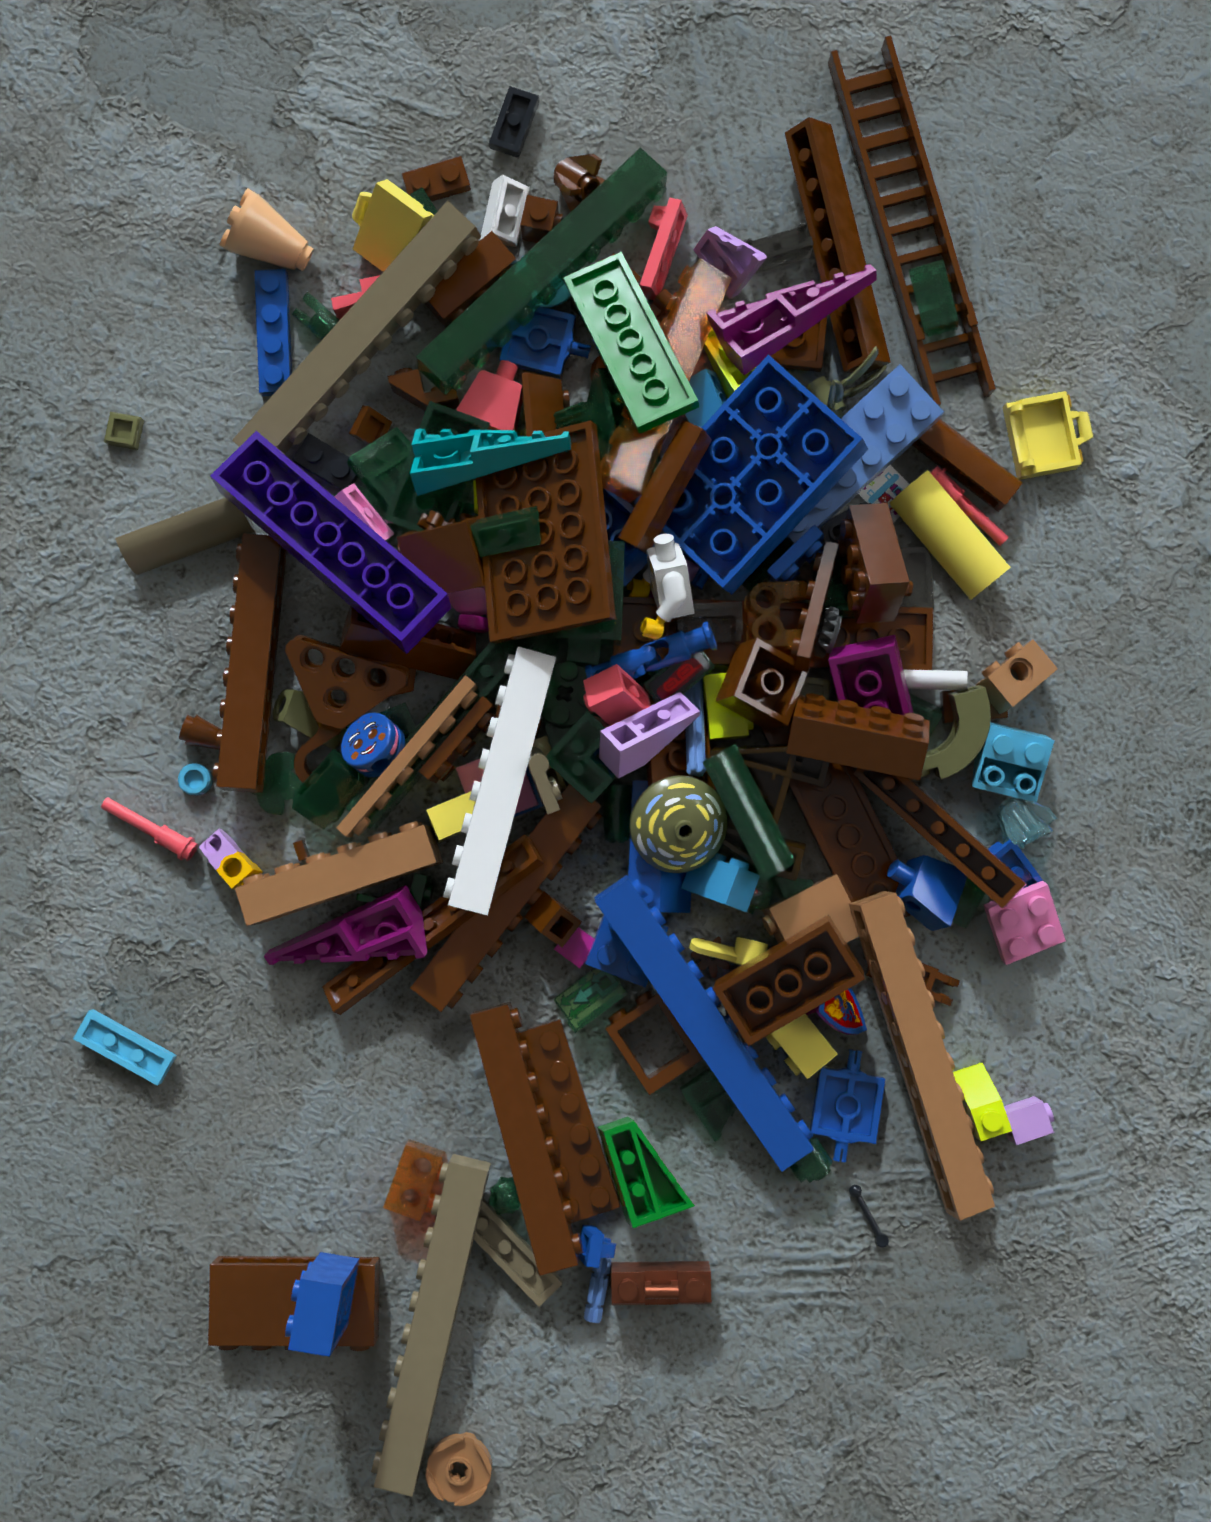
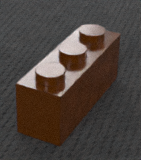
[424,231,517,329]

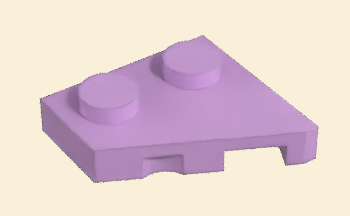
[693,226,767,299]

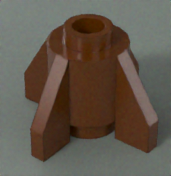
[554,154,612,220]

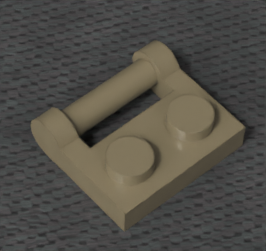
[527,747,563,814]

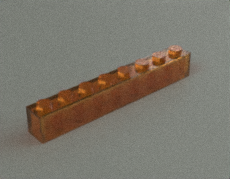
[600,258,732,503]

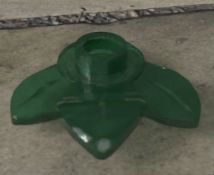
[250,752,307,815]

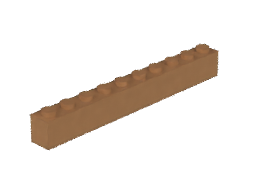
[849,891,995,1221]

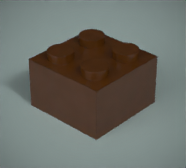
[715,638,809,731]

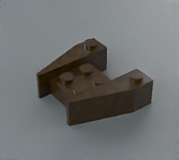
[710,744,830,881]

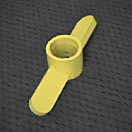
[689,937,768,965]

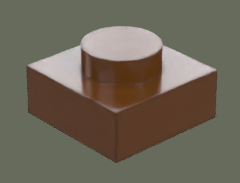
[349,405,392,450]

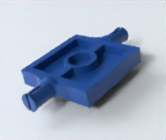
[485,300,591,379]
[810,1049,885,1162]

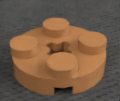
[426,1432,492,1506]

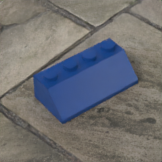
[628,780,691,913]

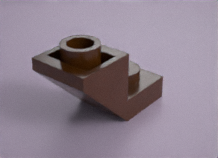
[387,368,460,415]

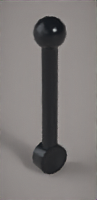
[849,1185,889,1248]

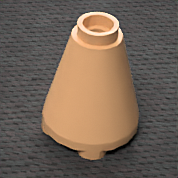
[219,188,314,271]

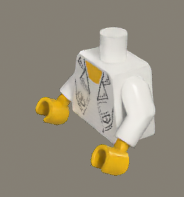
[626,534,694,640]

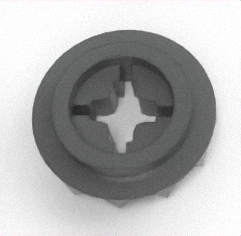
[813,607,842,659]

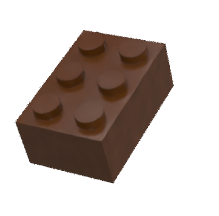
[834,503,910,624]

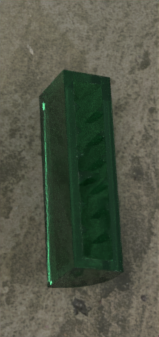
[702,744,795,881]

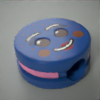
[341,713,405,777]

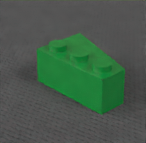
[597,1116,695,1228]

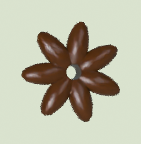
[691,936,730,978]

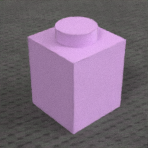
[1004,1096,1054,1145]

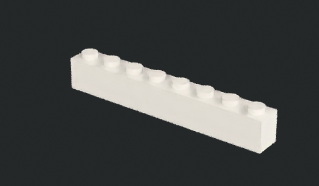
[443,647,556,915]

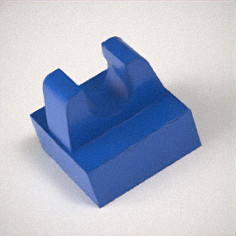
[579,1224,616,1268]

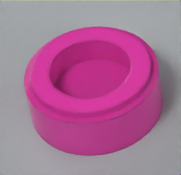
[457,614,489,633]

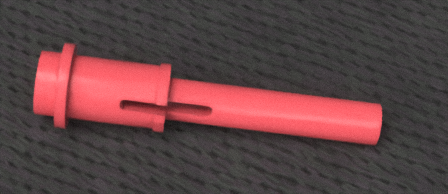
[930,465,1009,546]
[101,797,198,861]

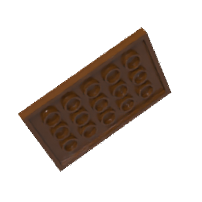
[475,420,616,644]

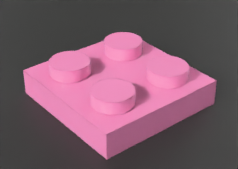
[983,881,1066,965]

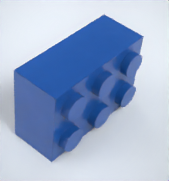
[285,1252,360,1357]

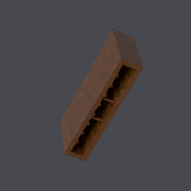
[208,1256,380,1351]

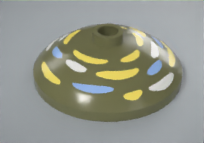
[630,776,727,873]

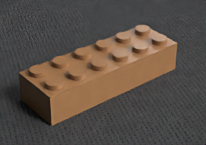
[235,821,443,926]

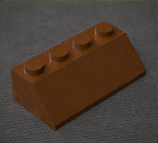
[522,372,571,436]

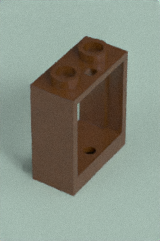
[606,989,703,1095]

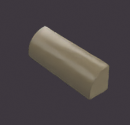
[115,497,255,575]

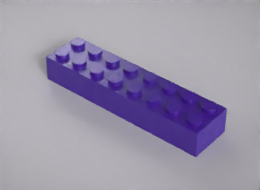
[210,431,452,654]

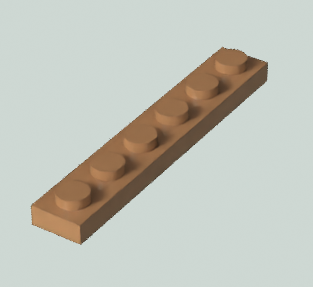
[336,675,478,837]

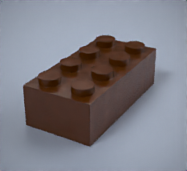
[786,693,930,781]
[713,915,865,1046]

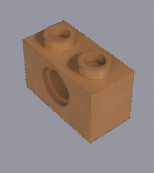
[976,640,1058,714]

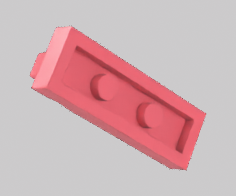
[640,198,688,300]

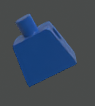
[887,855,967,931]

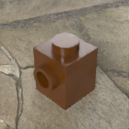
[520,195,563,247]
[524,891,582,948]

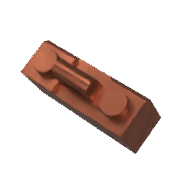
[611,1261,712,1305]

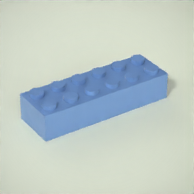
[786,364,944,544]

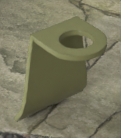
[273,689,350,750]

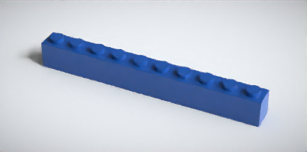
[594,875,815,1172]

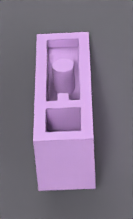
[599,692,700,778]

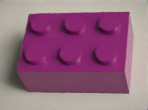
[828,635,914,715]

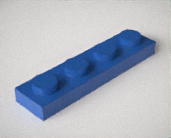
[254,269,292,397]

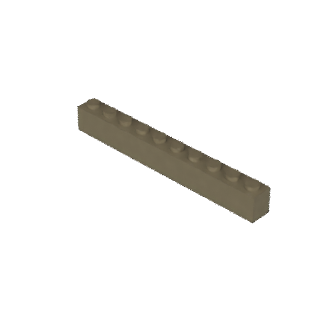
[232,200,481,455]
[371,1154,491,1497]

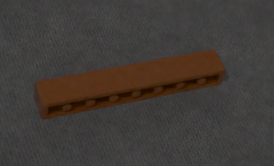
[785,117,891,375]
[213,534,287,793]
[410,782,603,1012]
[470,1002,583,1276]

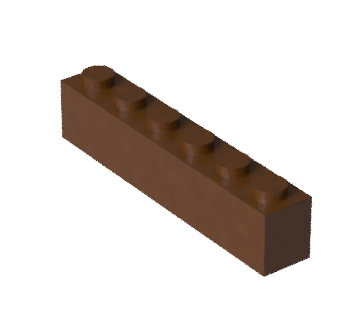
[853,768,1027,908]

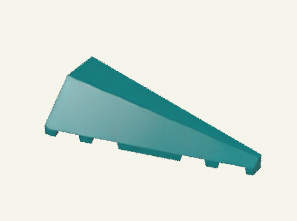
[410,429,571,496]

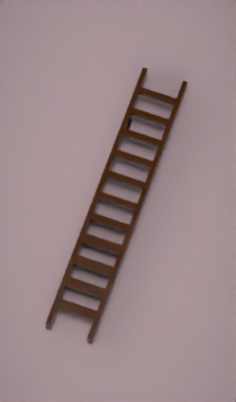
[828,36,996,406]

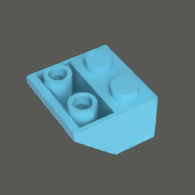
[972,722,1054,803]

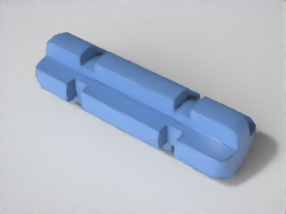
[584,1258,611,1323]

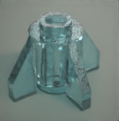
[997,797,1057,850]

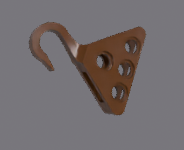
[285,635,410,790]

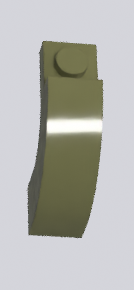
[921,685,991,779]

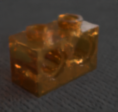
[383,1139,446,1221]

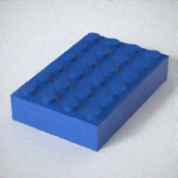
[634,355,868,595]

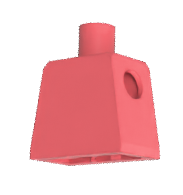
[455,360,523,432]

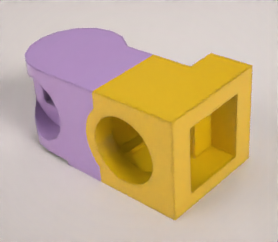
[199,828,263,890]

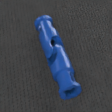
[585,621,717,679]

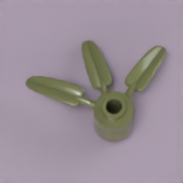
[805,346,887,419]

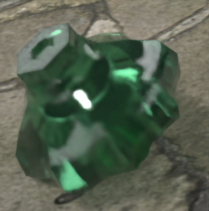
[488,1176,521,1215]

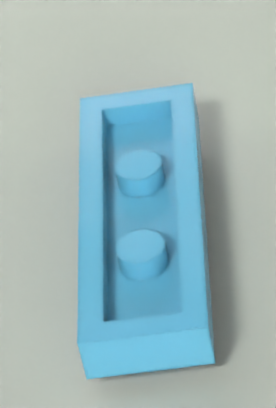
[73,1009,177,1086]

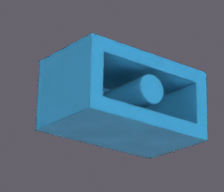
[681,853,760,912]

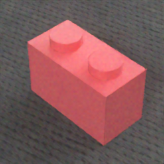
[583,664,651,726]

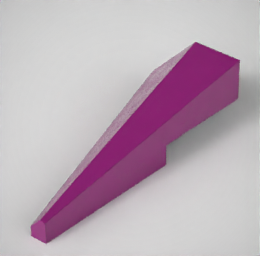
[706,264,877,375]
[264,885,427,965]

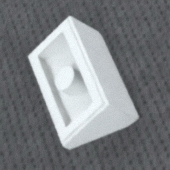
[480,175,530,247]

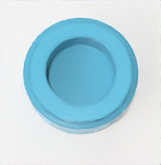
[178,763,213,796]

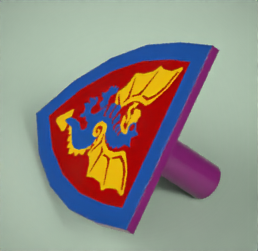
[805,988,867,1035]

